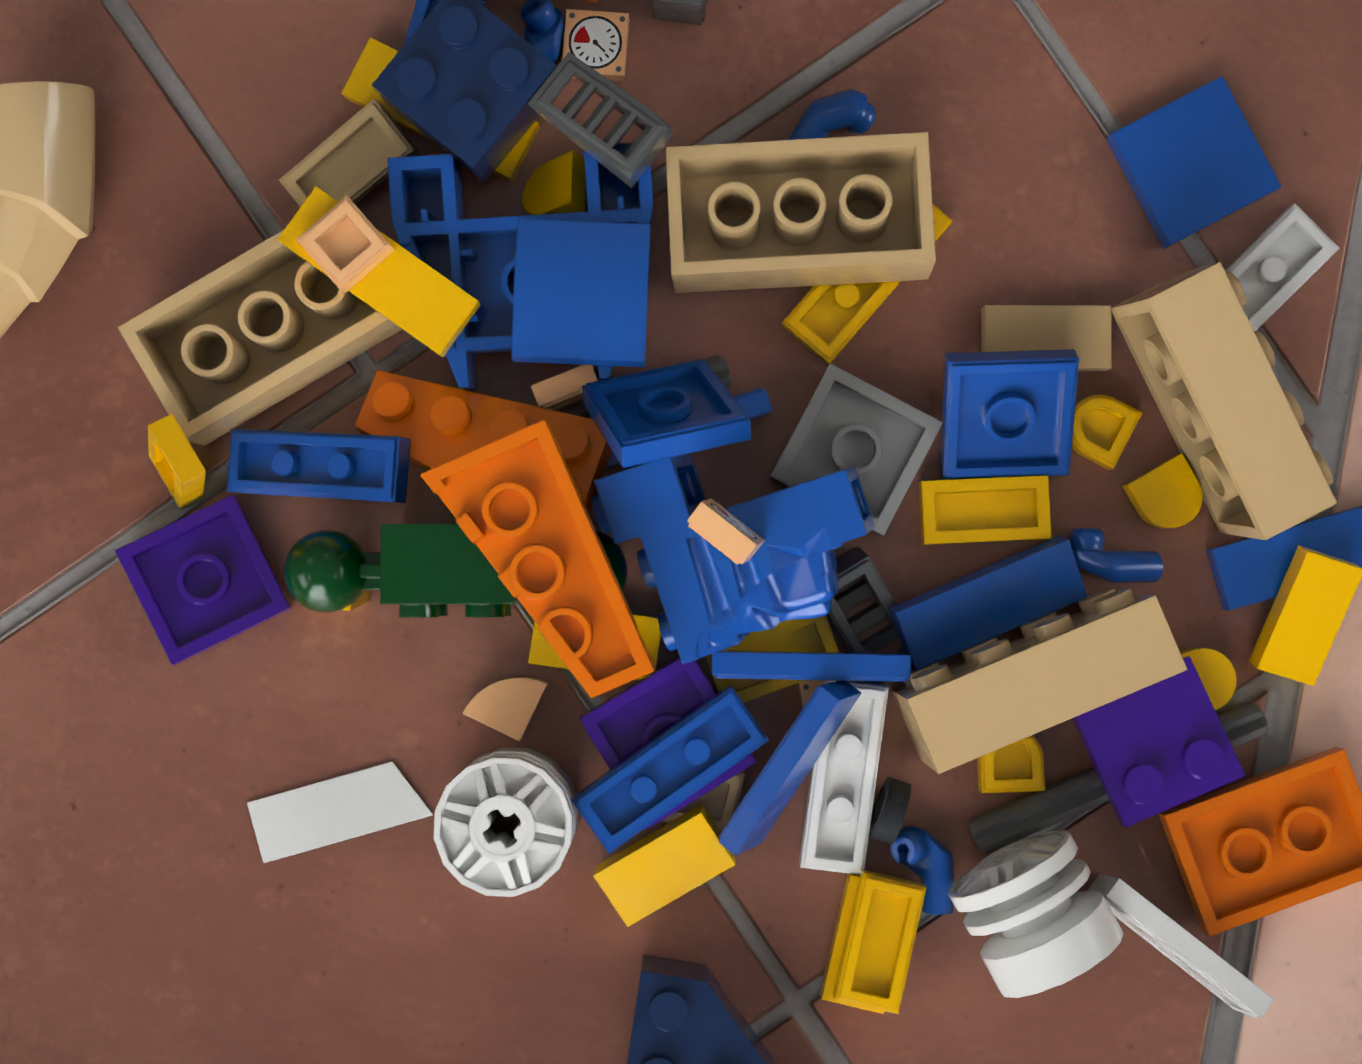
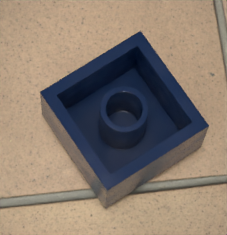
[372,0,557,183]

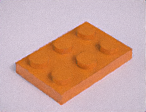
[1158,747,1362,937]

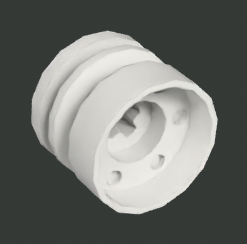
[434,747,578,897]
[947,830,1123,998]

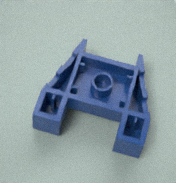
[387,143,654,390]

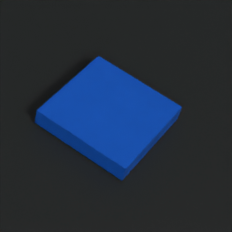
[1106,76,1281,249]
[940,349,1079,479]
[582,359,751,468]

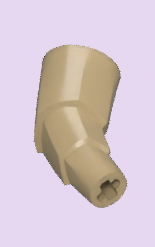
[0,81,95,339]

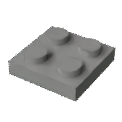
[770,363,943,536]

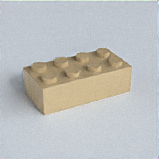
[666,132,936,293]
[118,194,402,446]
[1110,262,1337,540]
[892,587,1187,774]

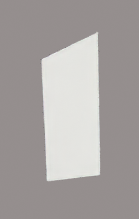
[247,762,433,863]

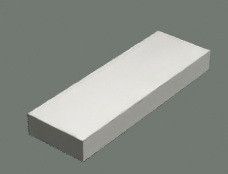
[1225,203,1340,331]
[799,680,889,875]
[1087,874,1275,1018]

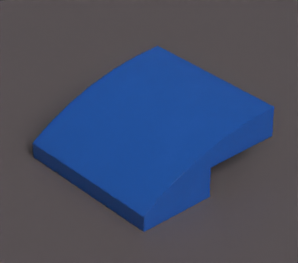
[512,218,651,367]

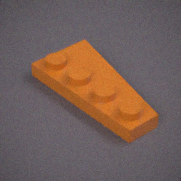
[355,370,612,514]
[420,419,656,698]

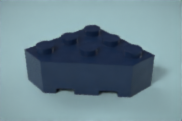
[626,954,776,1064]

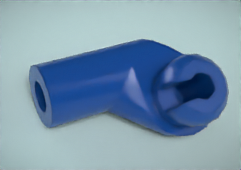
[1069,529,1163,583]

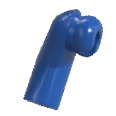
[521,0,565,64]
[788,89,876,140]
[890,826,954,915]

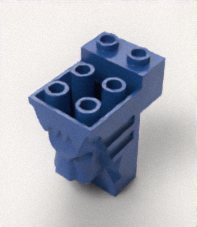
[592,453,875,664]

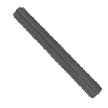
[968,702,1269,853]

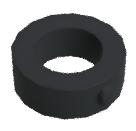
[869,776,911,845]

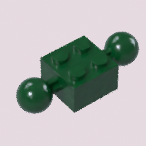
[284,524,628,618]

